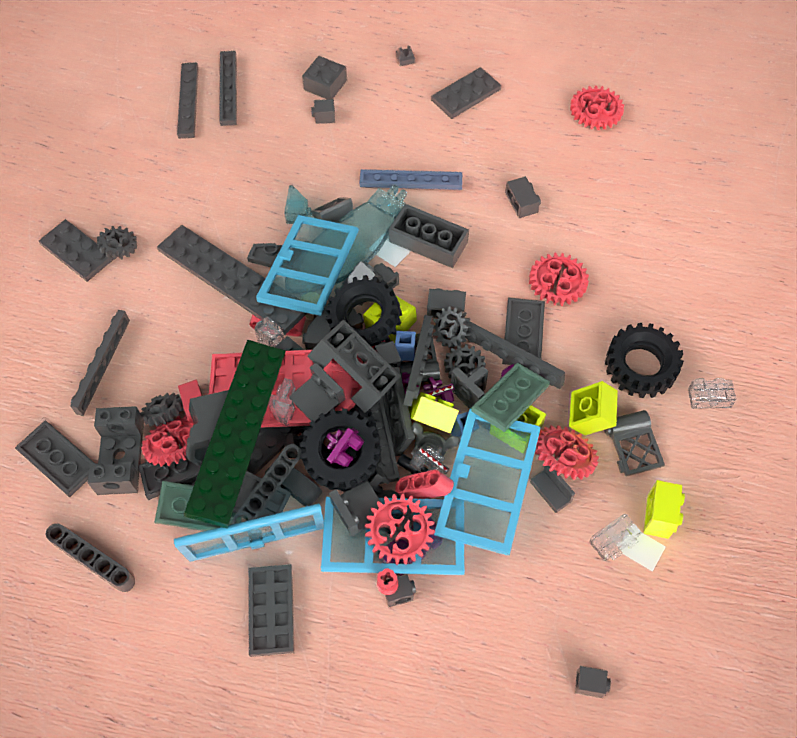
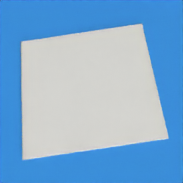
[370,234,411,267]
[617,526,666,571]

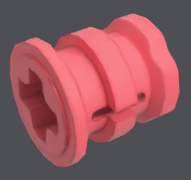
[377,569,398,595]

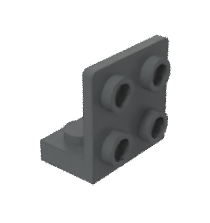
[289,363,346,421]
[329,481,381,537]

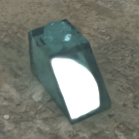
[284,185,312,225]

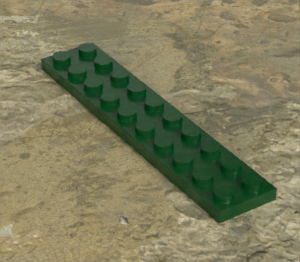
[184,339,286,529]

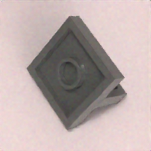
[451,366,488,409]

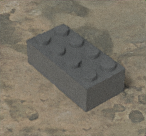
[389,204,469,268]

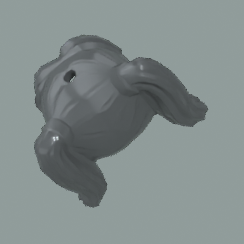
[411,422,461,467]

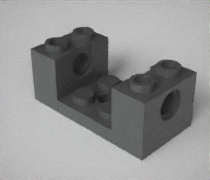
[307,319,401,413]
[88,406,144,495]

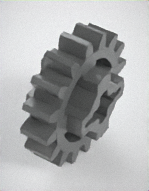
[97,226,137,260]
[433,306,472,347]
[444,344,486,379]
[140,393,183,426]

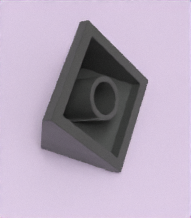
[311,197,354,231]

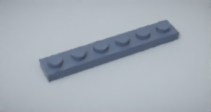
[360,169,462,190]

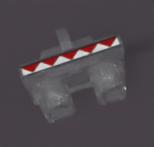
[409,445,449,474]

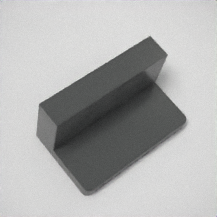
[530,465,575,513]

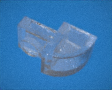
[268,378,296,426]

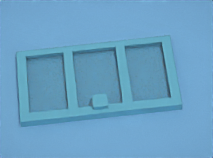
[256,215,359,316]
[434,409,541,555]
[320,497,465,575]
[174,503,324,562]

